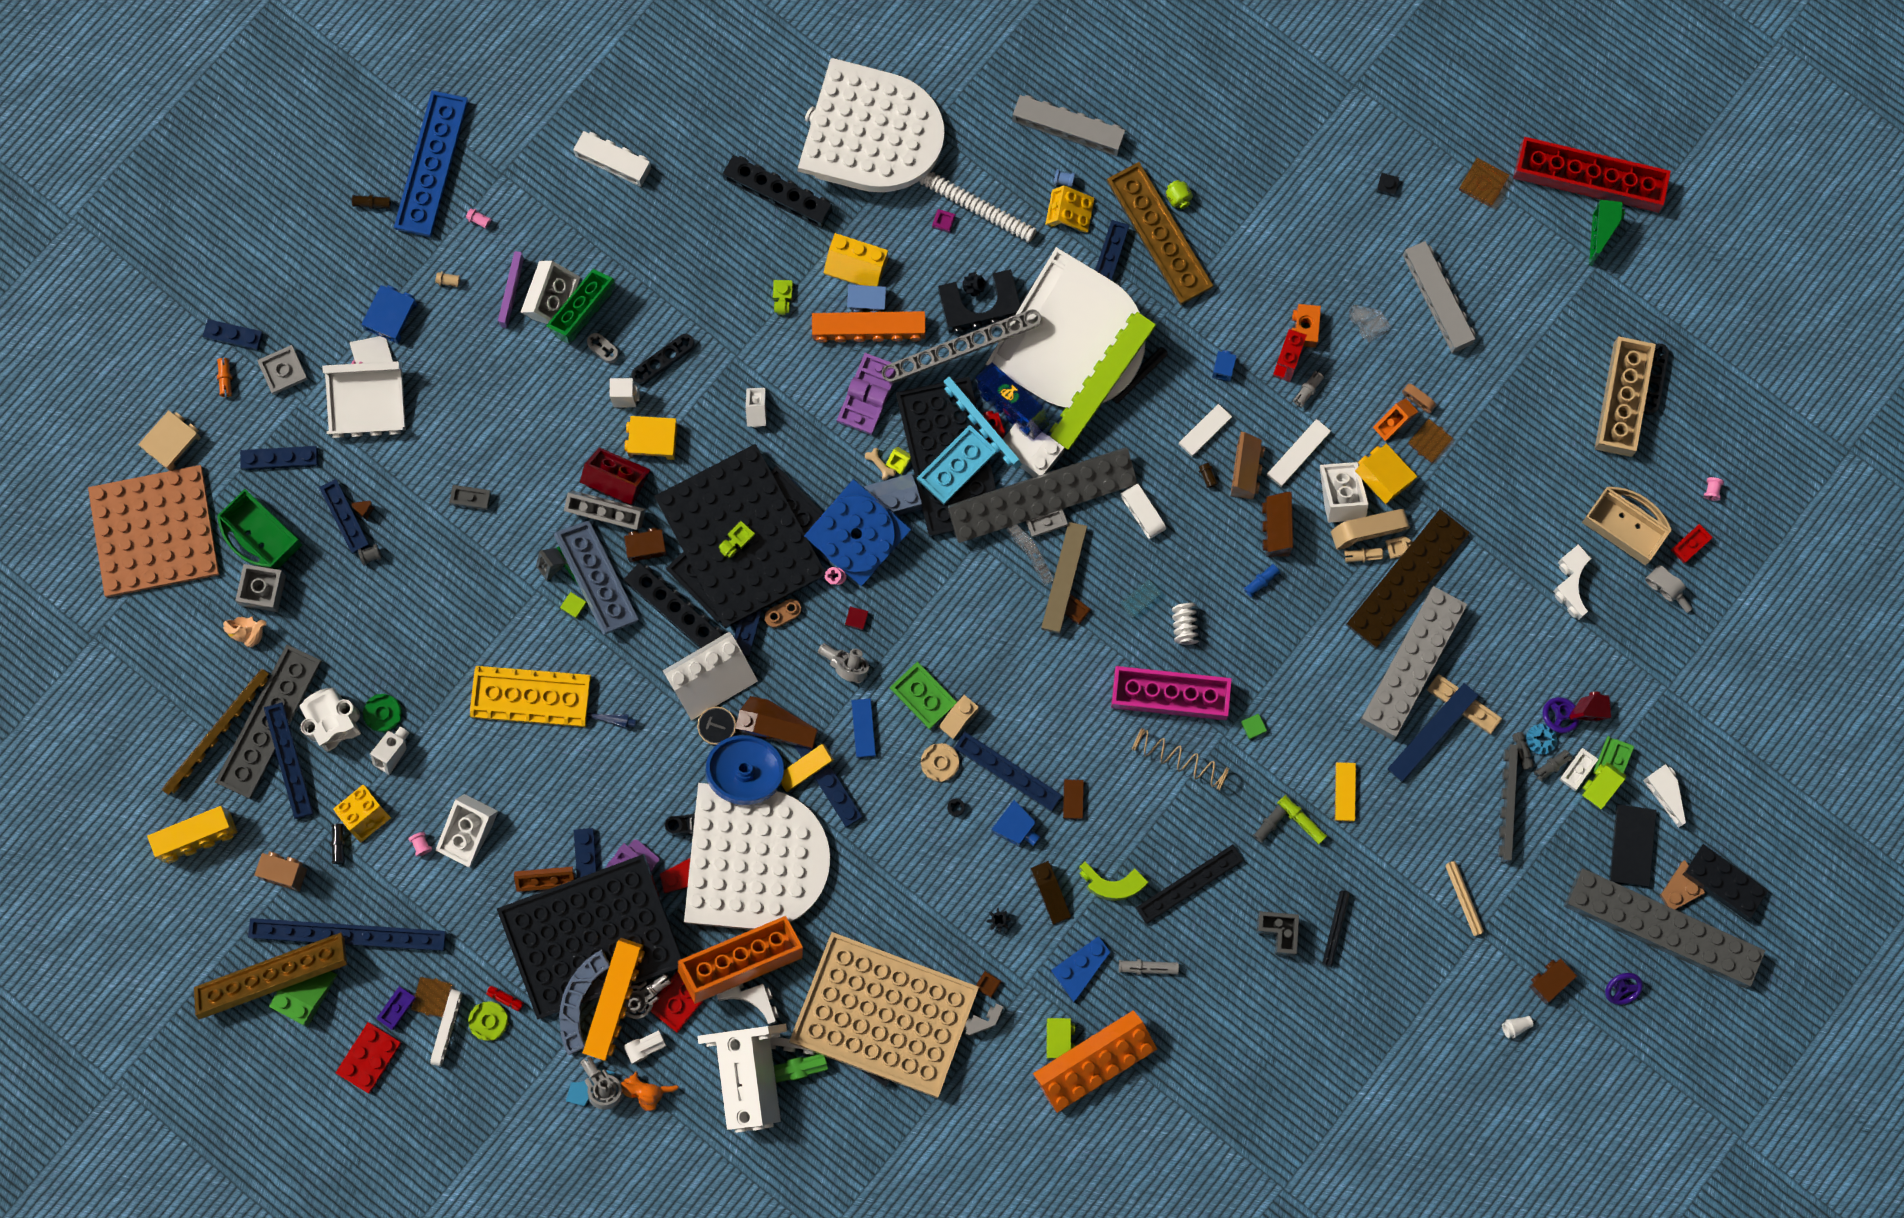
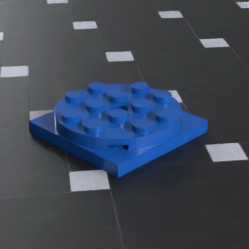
[804,479,912,586]

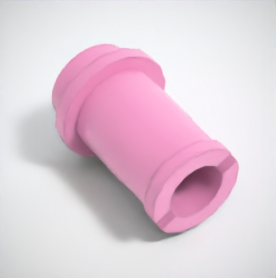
[466,209,491,229]

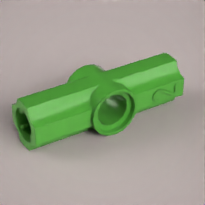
[774,1054,828,1083]

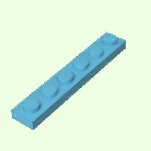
[944,377,1022,469]

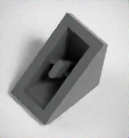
[536,548,567,581]

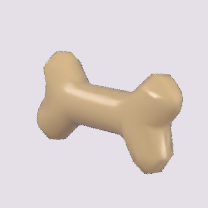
[865,448,896,481]

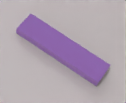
[498,251,524,328]

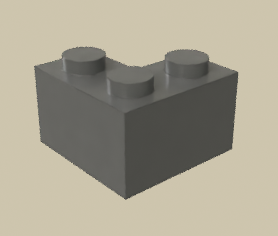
[1256,911,1299,956]

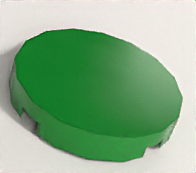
[363,694,402,733]

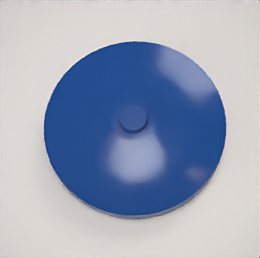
[706,735,784,805]

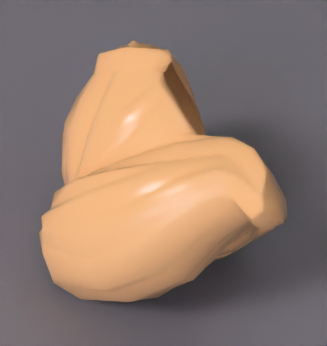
[223,617,267,647]

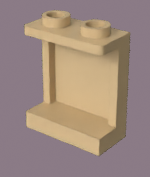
[138,410,201,471]

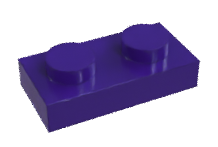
[376,986,416,1030]

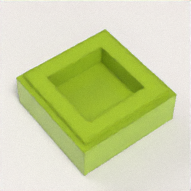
[560,592,587,619]

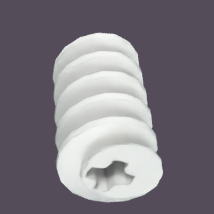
[1172,603,1199,645]

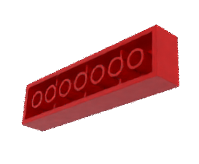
[1513,137,1671,213]

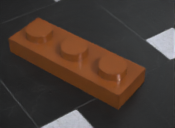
[514,867,575,892]

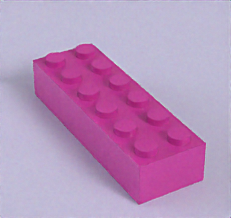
[1111,666,1232,720]

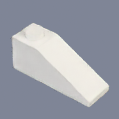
[1643,764,1686,828]

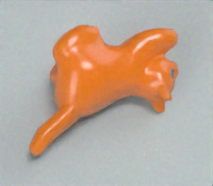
[620,1071,679,1111]

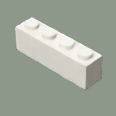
[573,131,651,187]

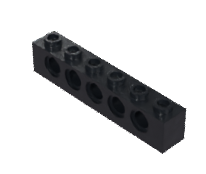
[722,155,832,229]
[623,563,725,648]

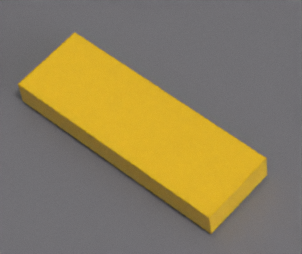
[781,744,834,792]
[1335,762,1356,822]

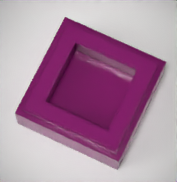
[932,209,956,233]

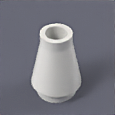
[1502,1016,1533,1038]

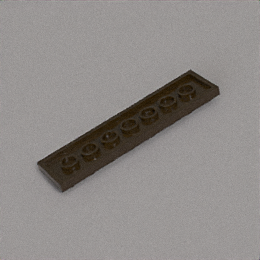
[1346,509,1470,649]

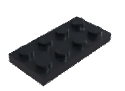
[1682,844,1768,921]

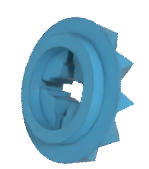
[1526,724,1558,755]

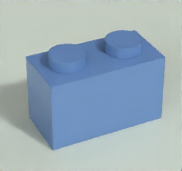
[847,285,887,312]

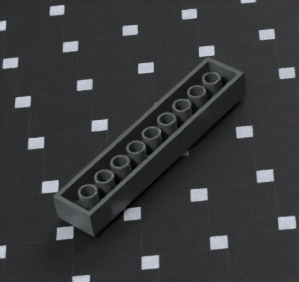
[1563,868,1766,989]

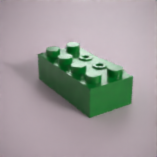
[217,489,302,570]

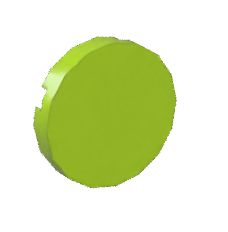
[468,1001,508,1041]

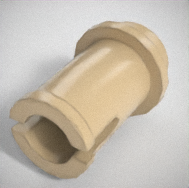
[435,271,460,287]

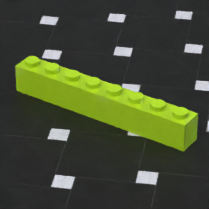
[1049,312,1157,450]

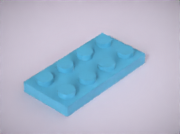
[917,425,997,505]

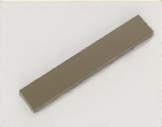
[1041,522,1087,634]

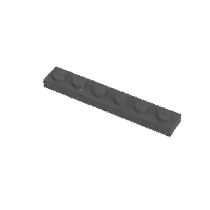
[1498,744,1518,863]

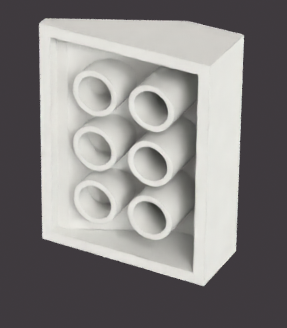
[663,632,758,720]

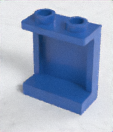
[361,285,418,344]

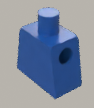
[991,800,1040,846]

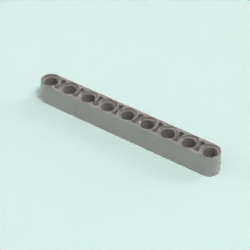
[882,309,1041,383]

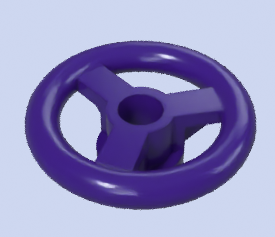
[1542,697,1580,733]
[1605,973,1643,1005]

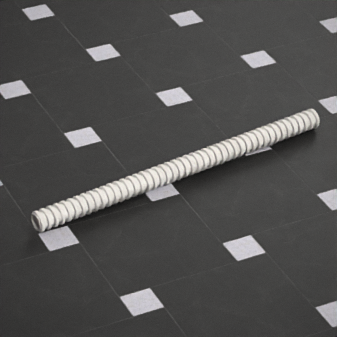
[805,106,1036,243]

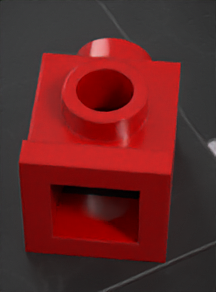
[983,411,1005,442]

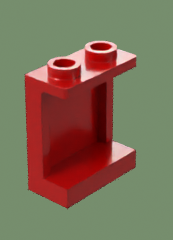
[1273,329,1307,382]

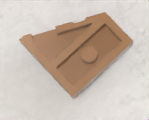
[1660,860,1705,909]

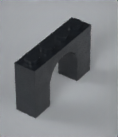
[938,269,1020,334]

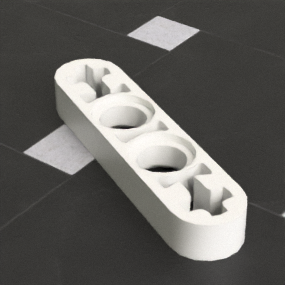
[430,989,462,1067]

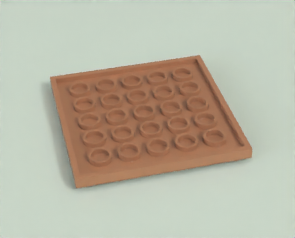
[88,465,220,598]

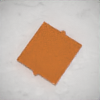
[1408,419,1453,463]
[412,977,452,1017]

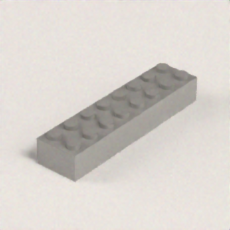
[1359,586,1467,741]

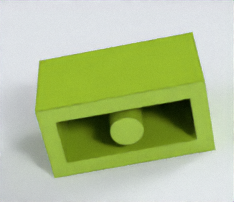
[1582,762,1626,809]
[1046,1018,1075,1060]

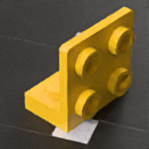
[1045,185,1094,233]
[333,785,391,843]

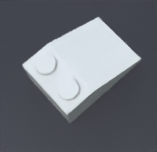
[999,419,1064,477]
[1320,462,1368,523]
[436,794,498,867]

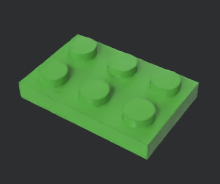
[889,662,957,730]

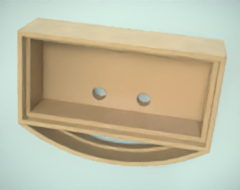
[1582,487,1671,566]

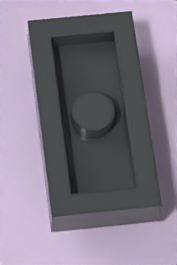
[449,485,491,510]

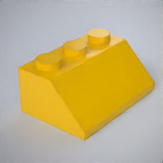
[823,233,889,286]

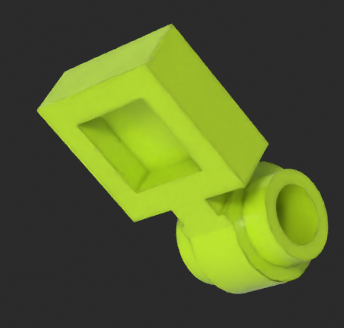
[773,280,793,315]
[718,521,755,558]

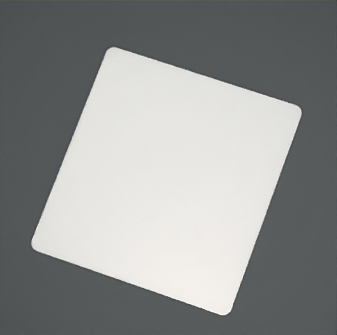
[350,336,393,364]

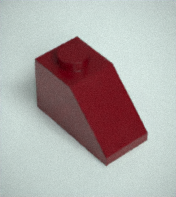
[1569,692,1611,722]

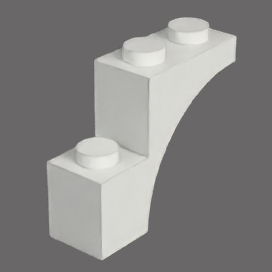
[1553,544,1591,620]
[717,984,779,1026]

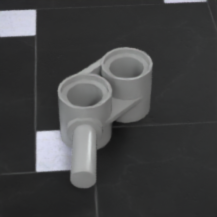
[1645,565,1692,613]

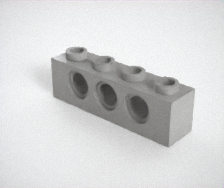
[564,490,646,530]

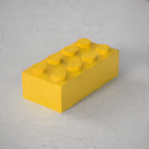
[147,806,238,864]

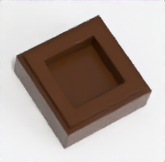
[976,971,1001,998]

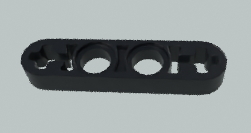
[631,334,694,386]
[1644,343,1669,415]

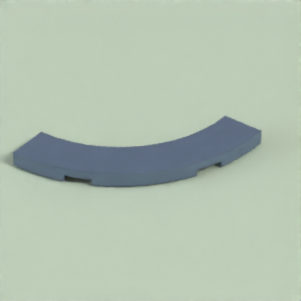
[559,949,610,1056]

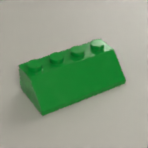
[546,269,616,344]

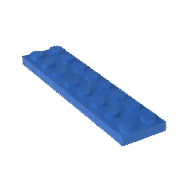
[394,90,468,237]

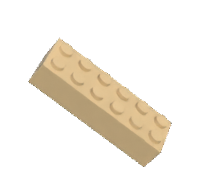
[1595,336,1656,457]

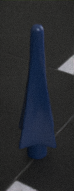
[587,713,637,730]

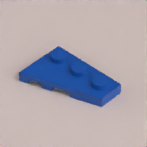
[1051,936,1110,1003]

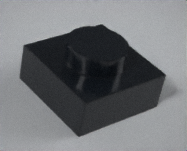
[1376,173,1400,197]

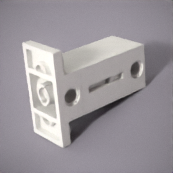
[698,1024,787,1133]

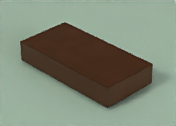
[1065,594,1091,625]
[1063,779,1083,819]

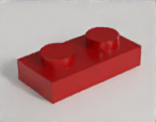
[1671,524,1713,563]

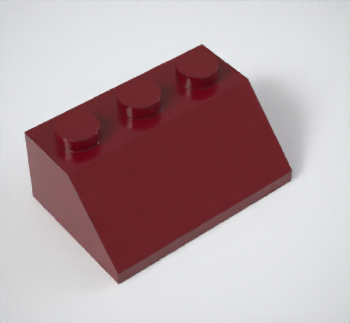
[580,447,651,504]

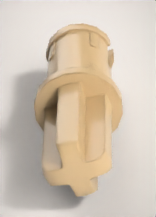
[1344,548,1383,563]

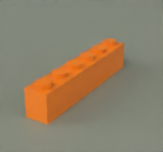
[812,311,925,343]

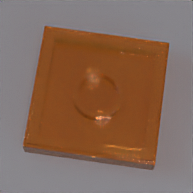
[1459,158,1509,207]

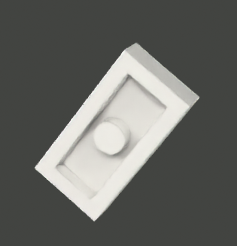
[1559,748,1598,791]

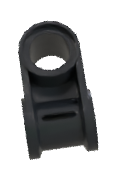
[665,814,695,836]

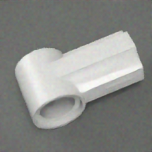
[623,1031,666,1064]

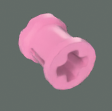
[1703,477,1724,501]
[825,567,847,585]
[409,832,432,857]

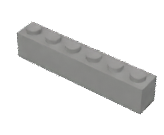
[1012,95,1125,156]
[1403,241,1476,353]

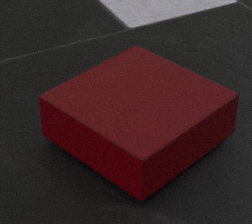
[845,606,868,630]

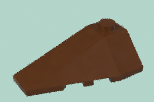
[735,696,818,749]

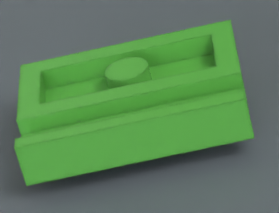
[1593,736,1634,773]

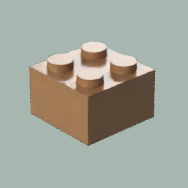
[254,851,307,891]

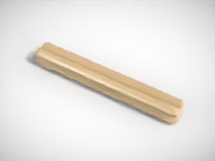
[1446,861,1484,936]

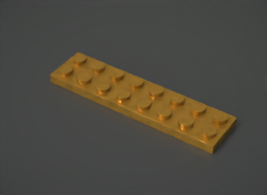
[1107,162,1213,305]
[194,933,347,1020]

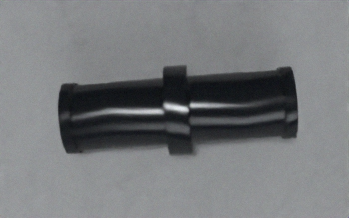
[330,824,346,864]

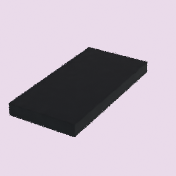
[1609,804,1656,887]

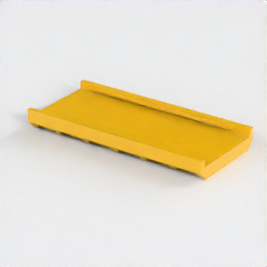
[470,666,592,727]

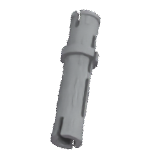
[1119,959,1179,975]

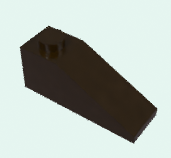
[1030,861,1071,925]

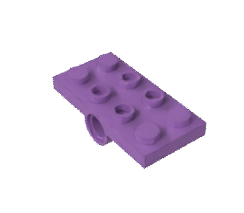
[837,353,896,435]

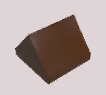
[352,500,374,520]

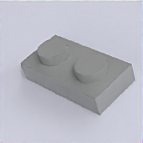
[1026,509,1068,538]

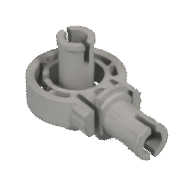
[818,643,869,683]
[624,973,672,1019]
[580,1057,622,1110]

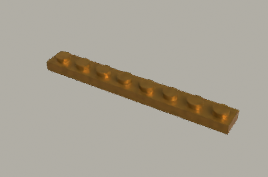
[162,668,269,795]

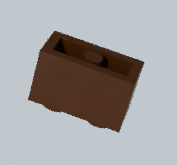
[624,528,667,562]
[1529,958,1577,1004]

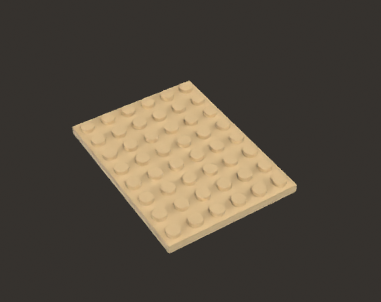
[789,932,979,1098]

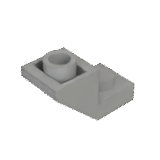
[964,1004,1003,1036]

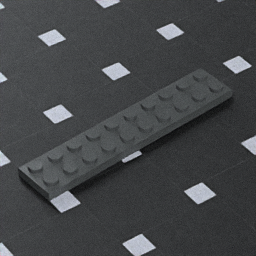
[947,447,1137,543]

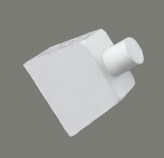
[370,727,409,775]

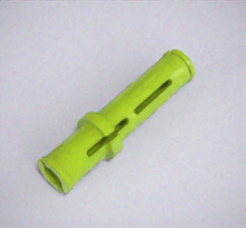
[1277,794,1327,845]

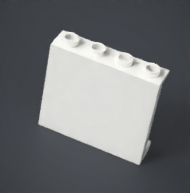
[322,361,406,438]

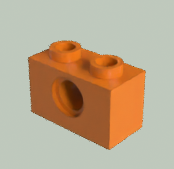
[1291,304,1321,348]

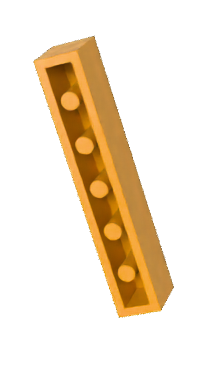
[583,938,645,1061]

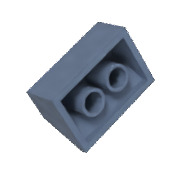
[864,473,922,516]

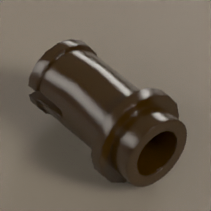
[1198,463,1218,488]

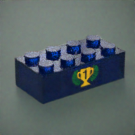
[976,362,1050,440]

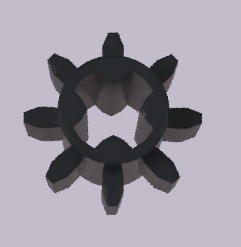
[962,272,986,296]
[986,908,1011,933]

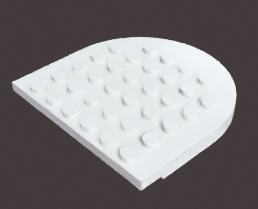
[797,58,944,192]
[986,247,1146,408]
[684,783,830,930]

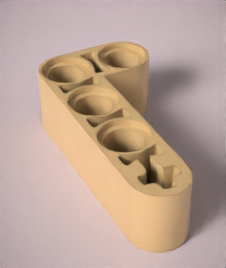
[1331,509,1410,550]

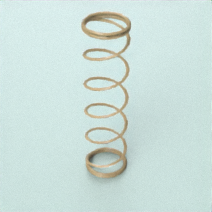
[1132,728,1230,790]

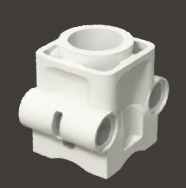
[299,688,361,752]

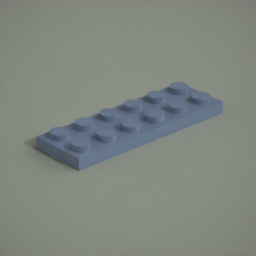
[554,520,639,635]

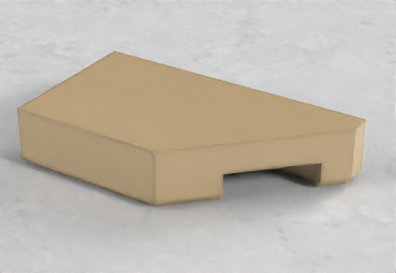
[1385,536,1412,559]

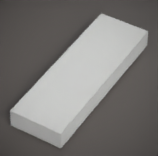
[1179,404,1232,457]

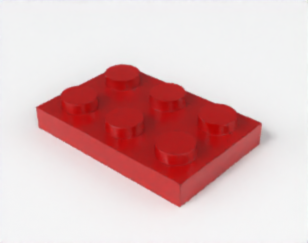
[335,1022,402,1094]

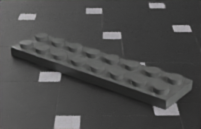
[215,644,322,799]

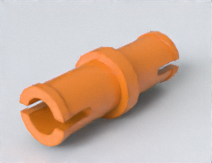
[217,358,232,397]

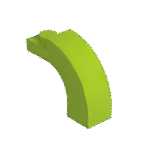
[1079,862,1148,901]

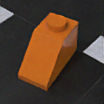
[1373,398,1418,441]

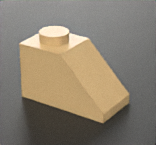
[939,695,979,740]

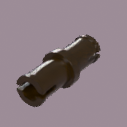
[352,194,391,209]

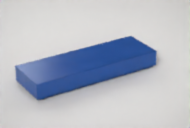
[851,698,876,758]

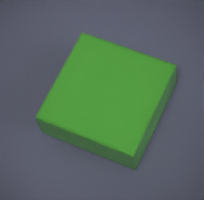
[1241,714,1267,740]

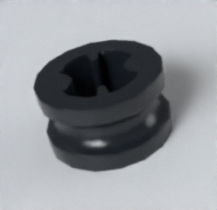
[947,798,965,817]

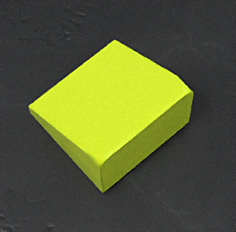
[886,447,911,475]

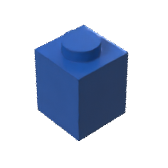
[1212,350,1237,382]

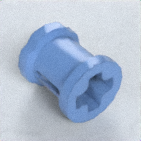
[1053,169,1075,188]

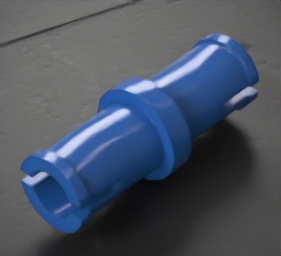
[1243,564,1280,597]

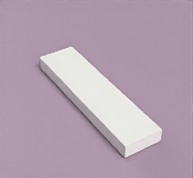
[1267,419,1331,487]

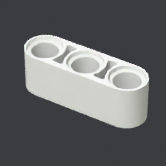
[1121,484,1166,539]

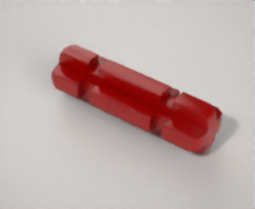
[486,986,524,1011]

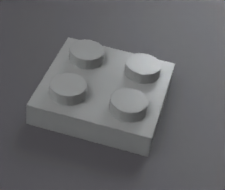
[257,345,308,395]

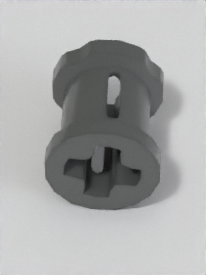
[358,544,382,566]

